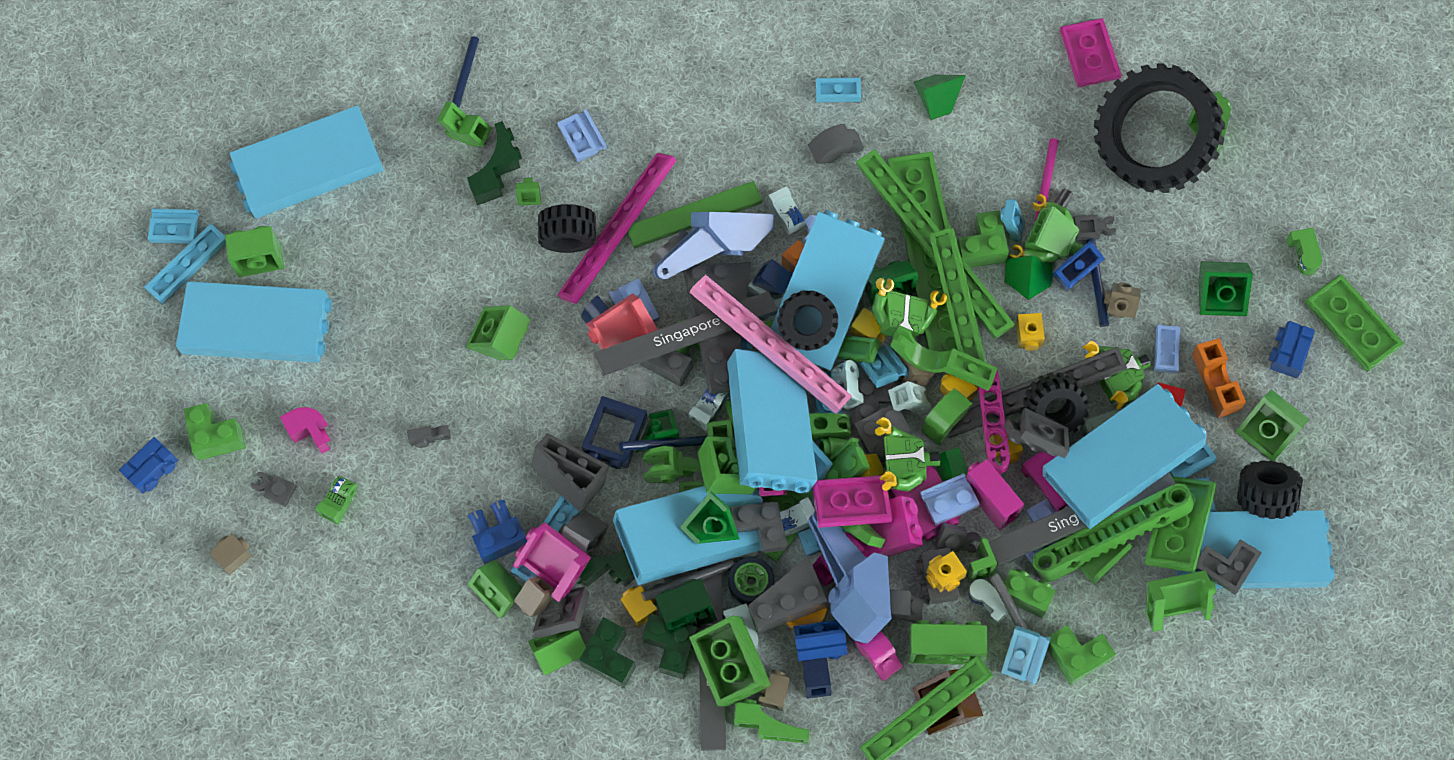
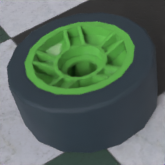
[728,557,774,606]

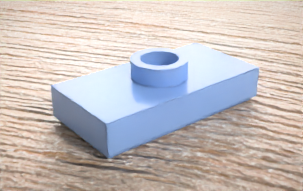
[1153,325,1180,373]

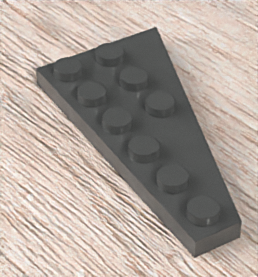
[683,262,751,394]

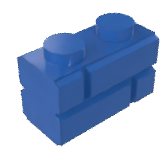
[1052,241,1105,291]
[1268,321,1315,378]
[119,437,178,494]
[793,620,848,662]

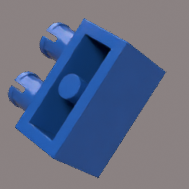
[468,500,527,565]

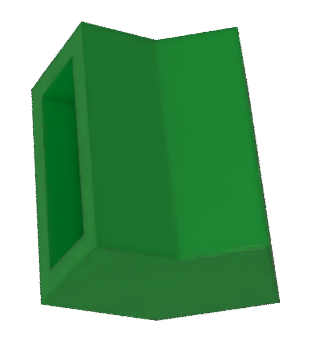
[936,447,968,482]

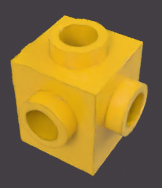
[926,551,967,593]

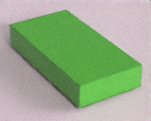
[836,335,881,363]

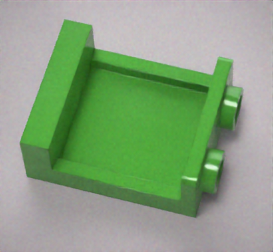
[1145,570,1216,632]

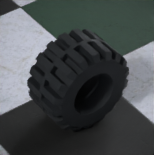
[538,204,596,253]
[777,290,839,351]
[1023,372,1089,436]
[1237,460,1303,519]

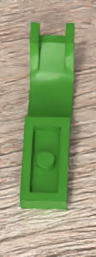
[890,325,998,391]

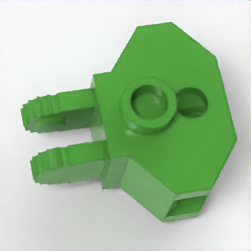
[643,446,700,484]

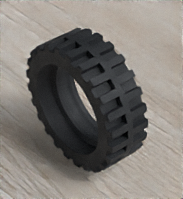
[1094,63,1225,193]

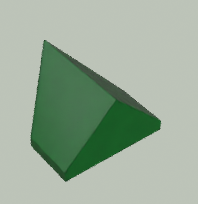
[914,74,966,120]
[1004,255,1053,300]
[635,409,679,453]
[680,491,740,544]

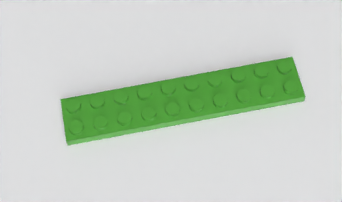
[887,152,958,352]

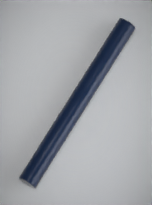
[452,36,479,108]
[1086,238,1109,327]
[619,436,707,452]

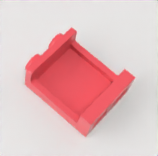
[586,293,658,350]

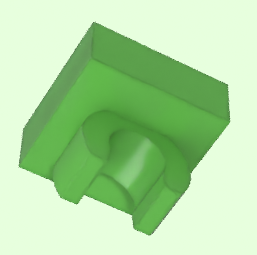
[516,177,541,206]

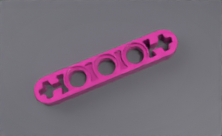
[977,364,1010,474]

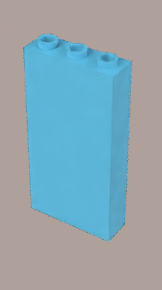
[229,105,384,219]
[771,210,885,370]
[176,282,332,363]
[727,349,817,493]
[1043,384,1207,530]
[613,486,766,585]
[1177,510,1335,589]

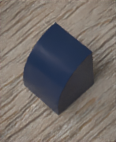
[752,259,793,295]
[581,295,609,324]
[802,658,831,699]

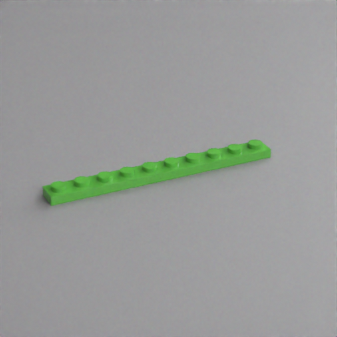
[856,149,1014,340]

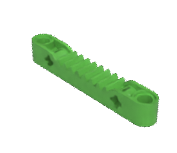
[1032,484,1194,582]

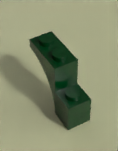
[467,121,522,206]
[576,550,635,587]

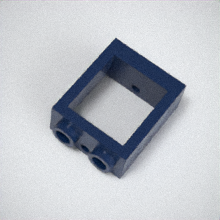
[582,396,648,469]

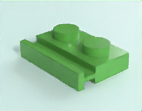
[826,438,870,480]

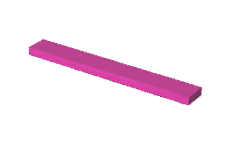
[558,152,676,304]

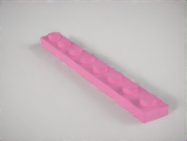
[689,275,852,414]

